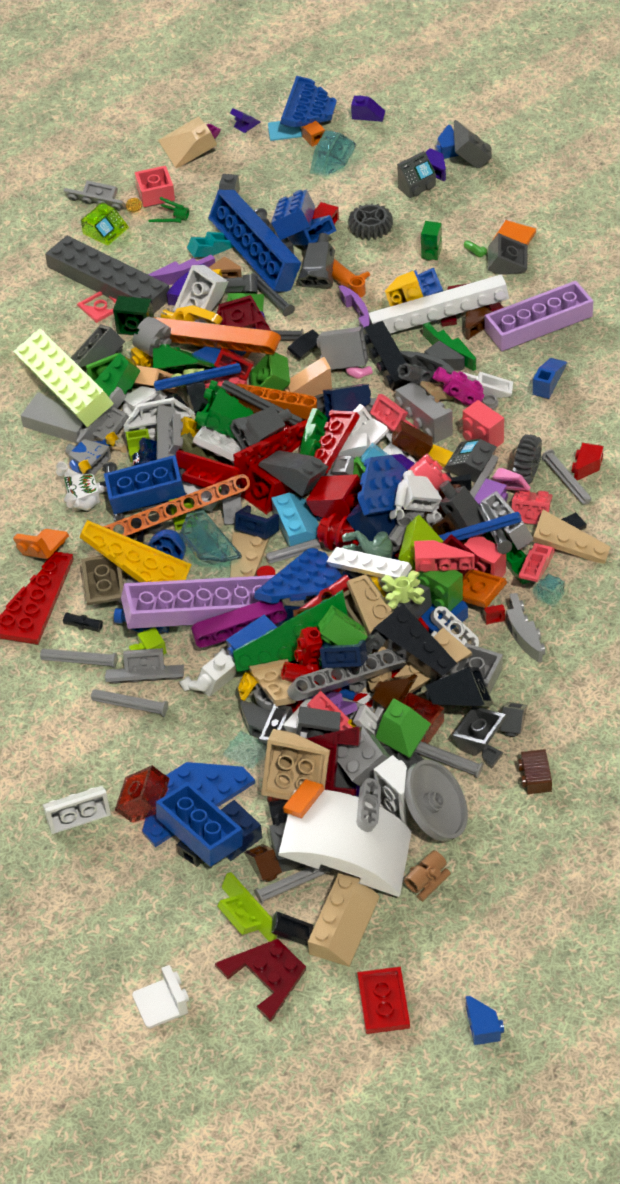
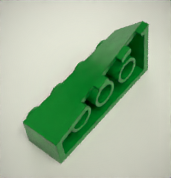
[206,387,254,440]

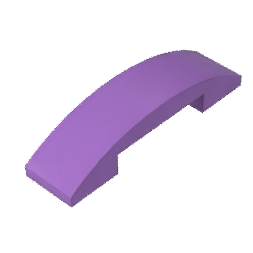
[338,285,370,329]

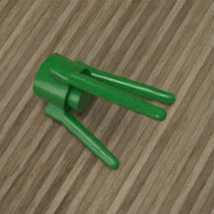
[148,197,190,223]

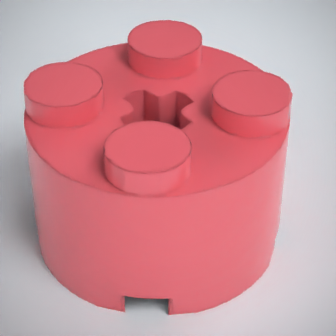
[409,453,452,492]

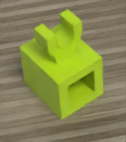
[129,627,167,655]

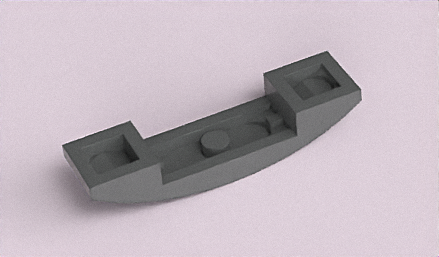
[400,351,454,384]

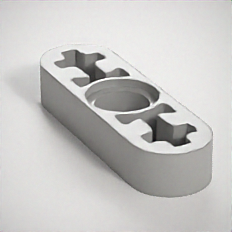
[356,778,381,832]

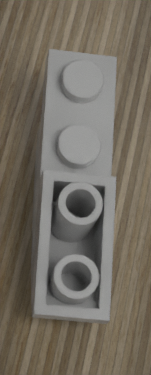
[506,593,545,663]

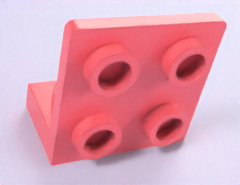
[370,394,416,432]
[512,490,553,524]

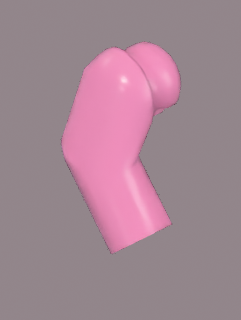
[346,366,373,379]

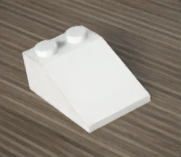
[173,265,229,323]

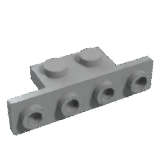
[64,181,127,210]
[76,387,129,444]
[157,405,183,460]
[105,648,184,683]

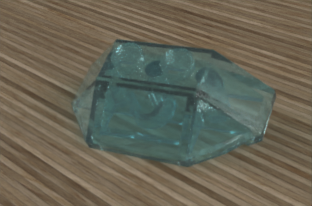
[310,130,356,176]
[179,510,242,565]

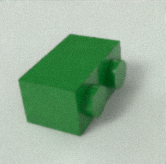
[421,221,442,260]

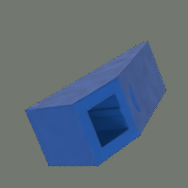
[532,358,567,399]

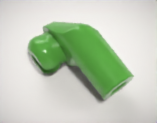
[464,240,487,257]

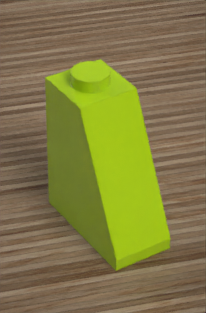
[398,515,443,571]

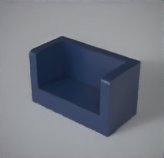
[235,505,279,539]
[320,640,368,668]

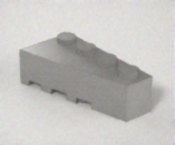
[394,382,453,444]

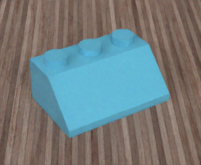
[271,493,319,546]

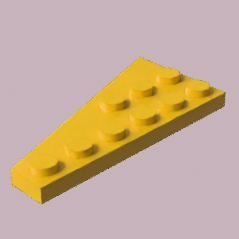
[79,520,192,582]

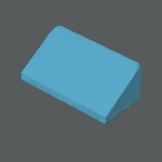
[268,121,302,141]

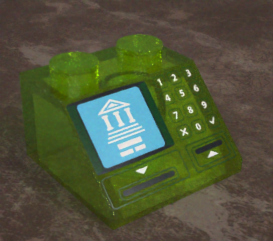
[81,202,129,246]

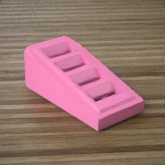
[493,468,531,490]

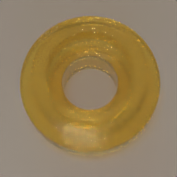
[126,198,142,212]

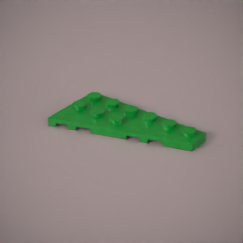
[233,590,348,672]

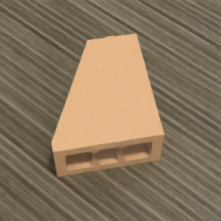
[284,357,332,396]
[133,366,178,394]

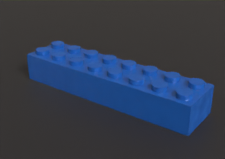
[208,190,301,292]

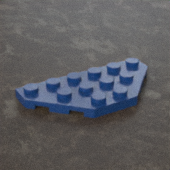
[280,76,337,127]
[357,455,408,516]
[254,548,342,603]
[143,762,256,847]

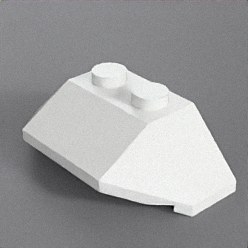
[123,397,195,440]

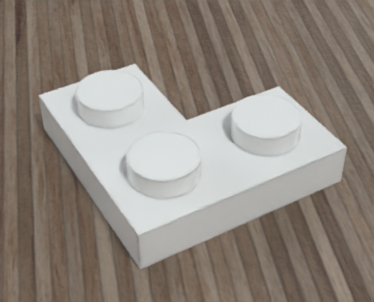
[353,704,386,746]

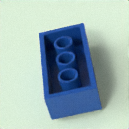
[271,189,315,240]
[104,455,186,515]
[156,782,243,867]

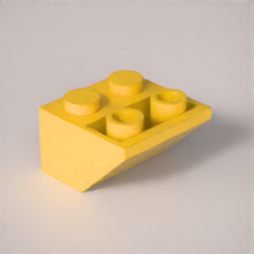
[385,271,423,307]

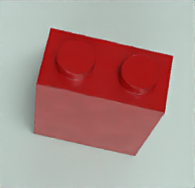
[241,463,296,515]
[306,474,362,518]

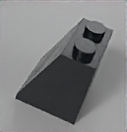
[425,667,494,706]

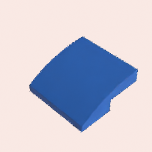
[414,268,443,297]

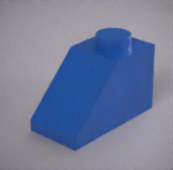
[435,125,459,159]
[466,996,504,1045]

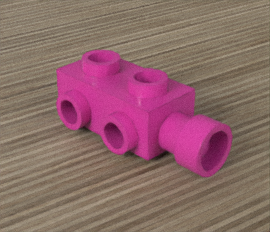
[433,366,484,406]

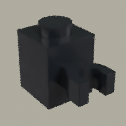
[268,799,288,826]

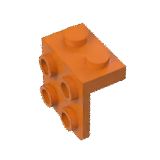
[13,529,69,559]

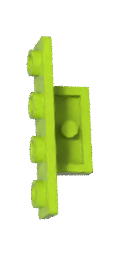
[217,872,278,942]

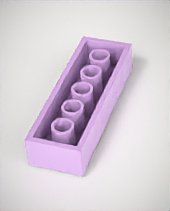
[485,281,594,351]

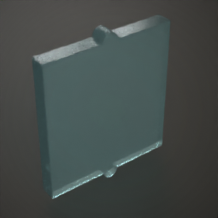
[223,731,267,769]

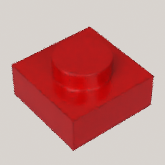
[484,604,505,625]

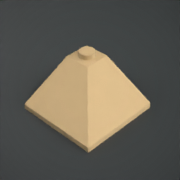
[158,116,217,168]
[261,729,330,800]

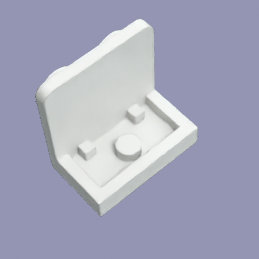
[349,404,389,445]
[132,965,189,1029]

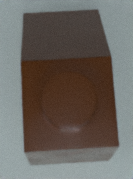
[465,306,492,340]
[372,674,418,709]
[244,844,282,882]

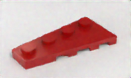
[314,410,360,474]

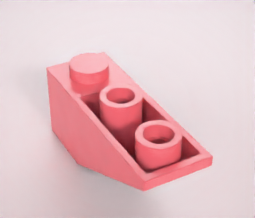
[414,540,475,572]

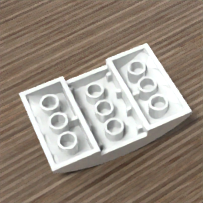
[278,790,412,897]

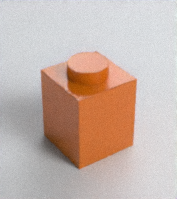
[302,121,326,147]

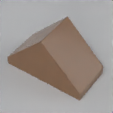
[208,256,242,279]

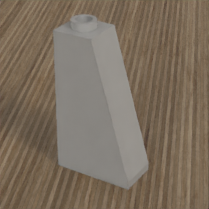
[21,392,86,443]

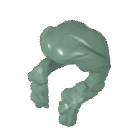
[342,531,393,559]

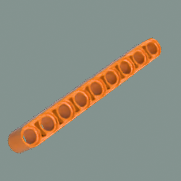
[153,317,281,355]
[103,474,250,537]

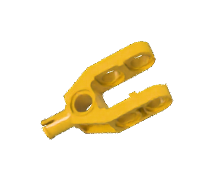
[160,305,223,348]

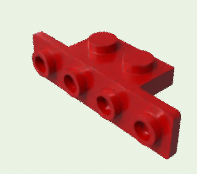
[176,450,241,488]

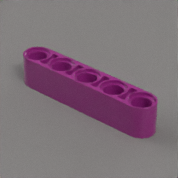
[191,599,287,648]

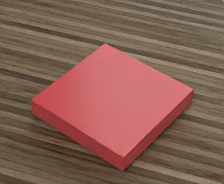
[77,292,116,323]

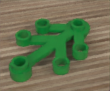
[195,380,220,430]

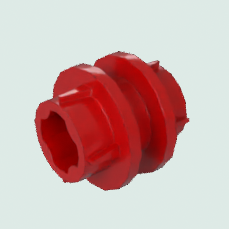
[317,513,359,550]

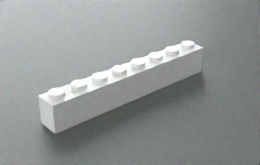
[369,274,509,333]

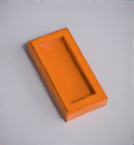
[283,779,324,818]

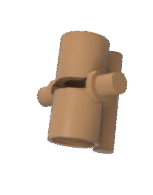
[404,850,451,902]

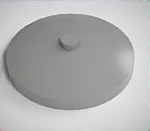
[405,760,468,841]

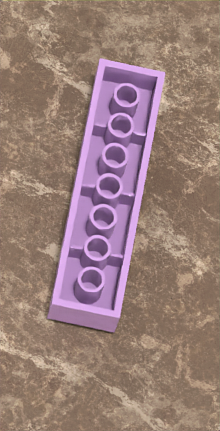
[121,575,275,629]

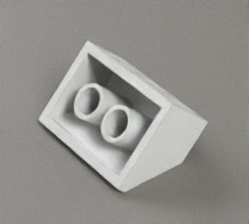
[374,755,408,825]
[43,786,111,834]

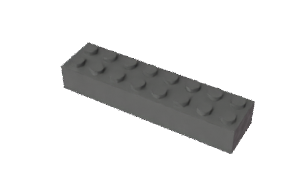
[45,235,170,314]

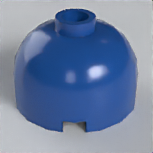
[148,529,186,560]

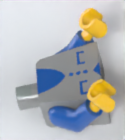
[65,432,119,475]

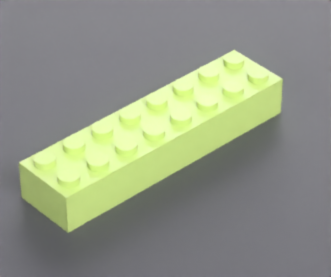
[14,329,114,427]

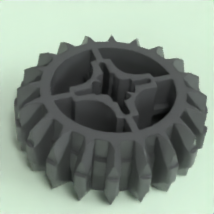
[348,203,393,240]
[513,434,542,484]

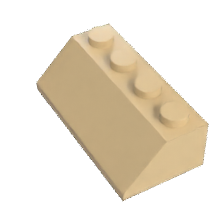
[308,872,380,967]

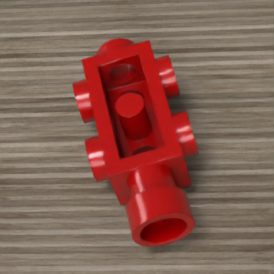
[294,627,322,666]

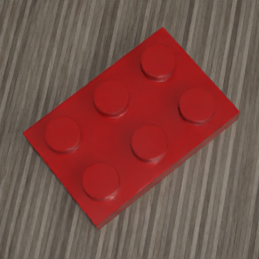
[357,966,410,1034]

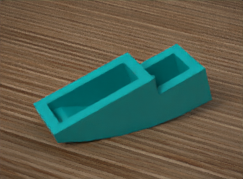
[187,232,234,257]

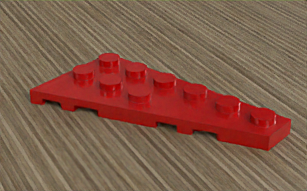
[233,419,308,494]
[0,551,74,645]

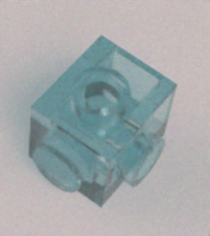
[536,573,565,607]

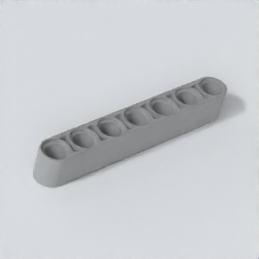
[287,649,409,701]

